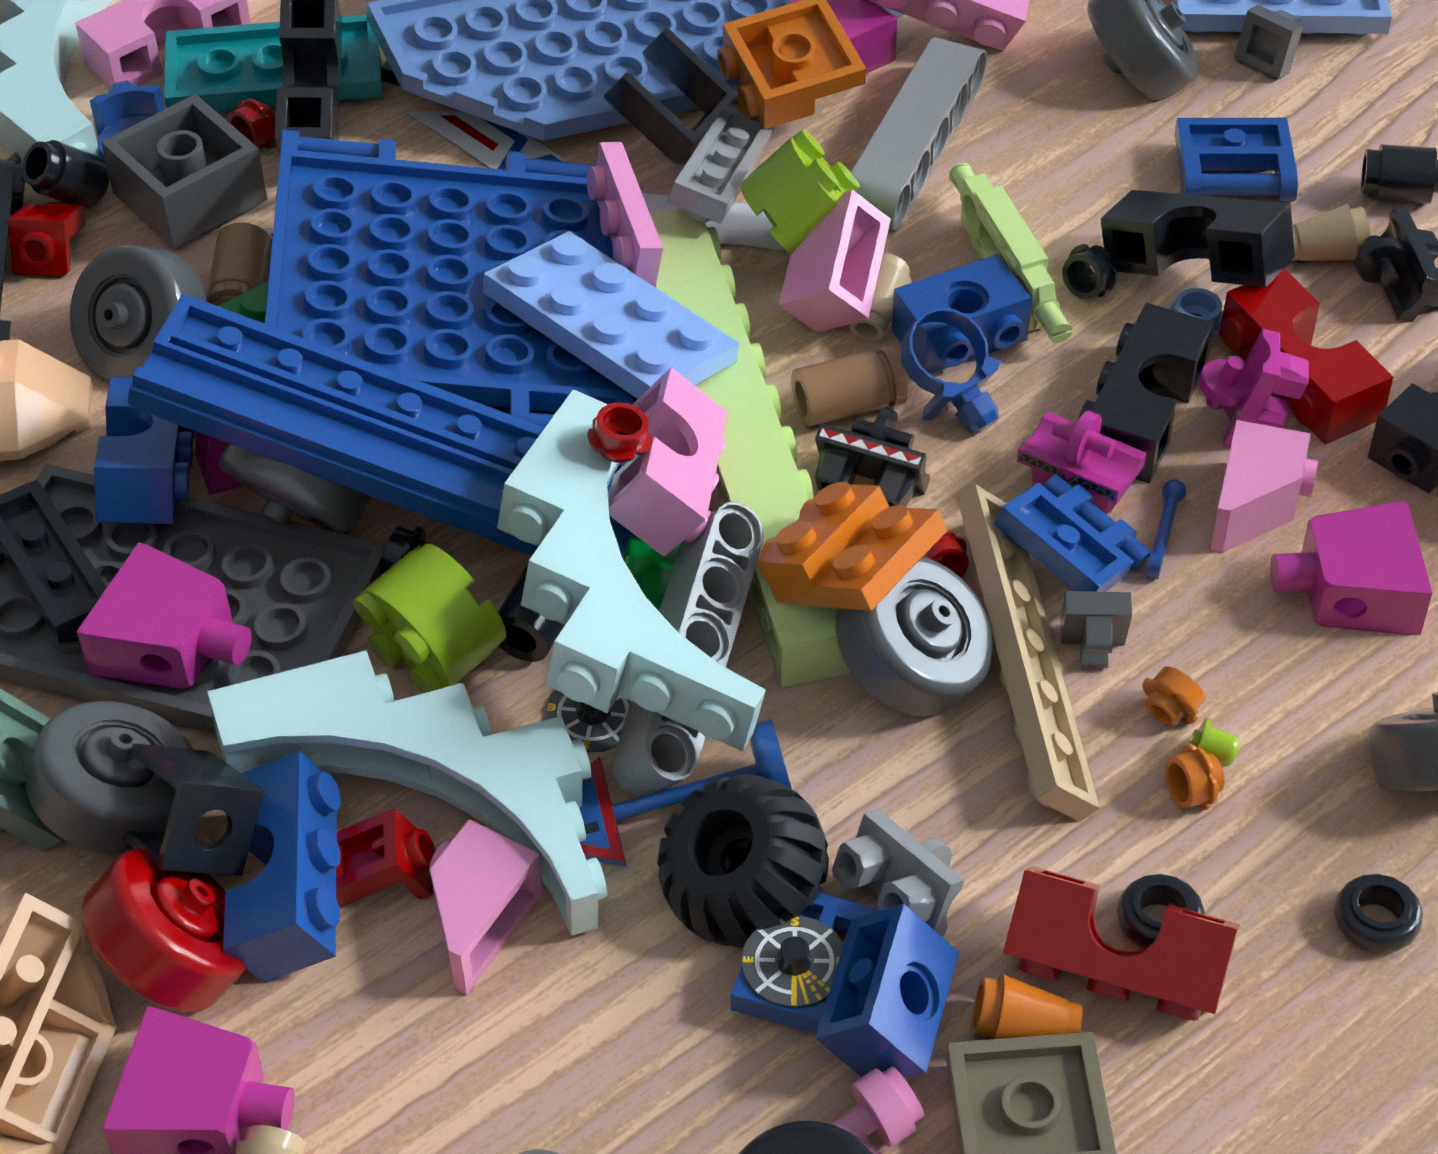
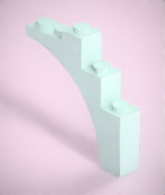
[497,389,766,751]
[207,650,607,936]

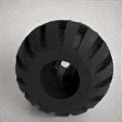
[657,774,829,947]

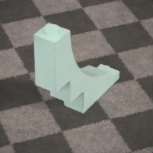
[0,0,113,163]

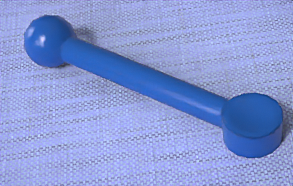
[1146,479,1186,579]

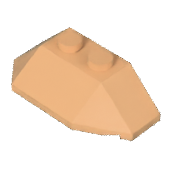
[0,339,92,461]
[0,893,116,1154]

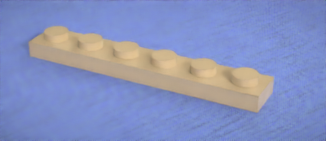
[957,484,1100,822]

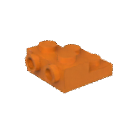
[717,0,867,130]
[756,482,947,611]

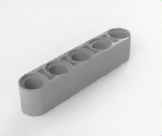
[851,37,987,231]
[612,502,764,798]

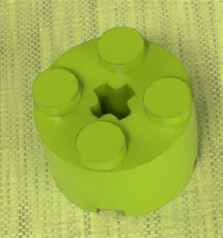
[740,129,860,255]
[352,543,506,694]

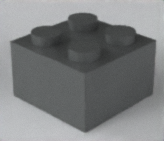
[101,94,268,249]

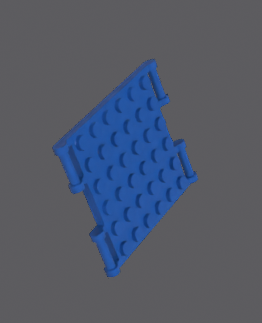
[265,129,633,427]

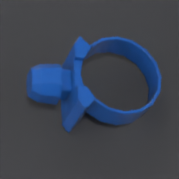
[90,80,165,175]
[900,308,1001,434]

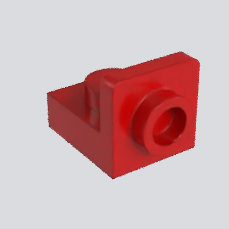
[8,201,86,276]
[336,808,436,906]

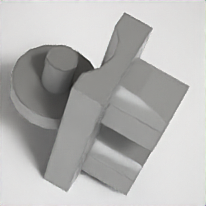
[832,809,965,937]

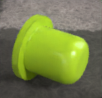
[1189,717,1240,767]

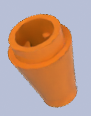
[971,974,1083,1040]

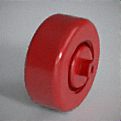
[81,848,246,1012]

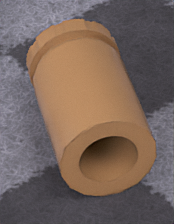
[206,223,272,306]
[791,346,908,427]

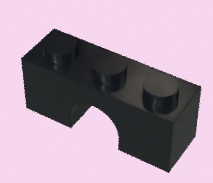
[275,0,343,156]
[1100,190,1295,288]
[1078,303,1214,483]

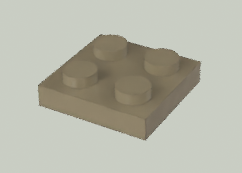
[946,1032,1117,1154]

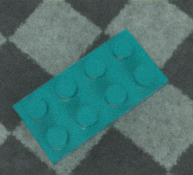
[164,15,383,111]

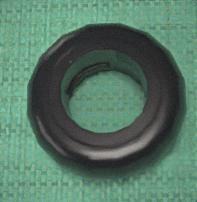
[1117,874,1205,949]
[1334,874,1423,954]

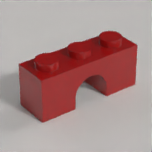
[1219,268,1394,445]
[1003,866,1240,1021]

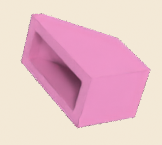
[778,190,891,333]
[1210,420,1318,553]
[429,819,543,995]

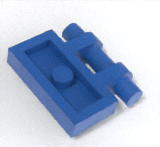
[994,474,1152,592]

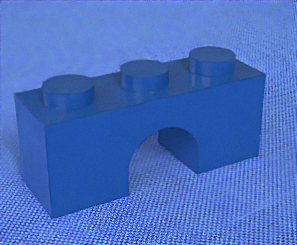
[94,377,196,524]
[223,750,341,983]

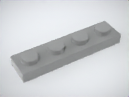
[667,105,775,224]

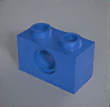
[892,254,1032,374]
[815,904,959,1078]

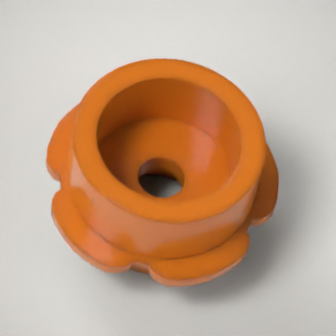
[1142,666,1205,727]
[1165,744,1225,810]

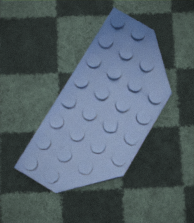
[366,0,792,141]

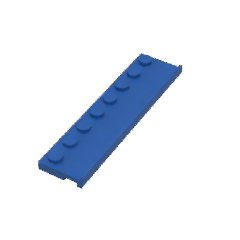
[128,294,632,558]

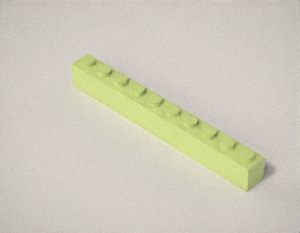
[650,209,851,688]

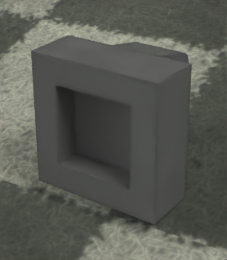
[1234,4,1303,79]
[1060,591,1132,668]

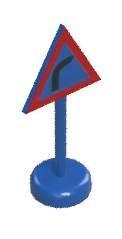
[579,719,792,867]

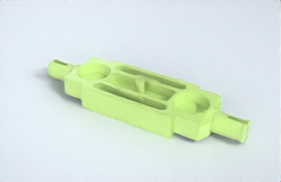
[949,163,1073,343]

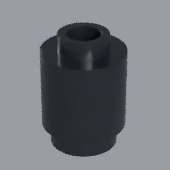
[22,140,109,209]
[1361,144,1438,204]

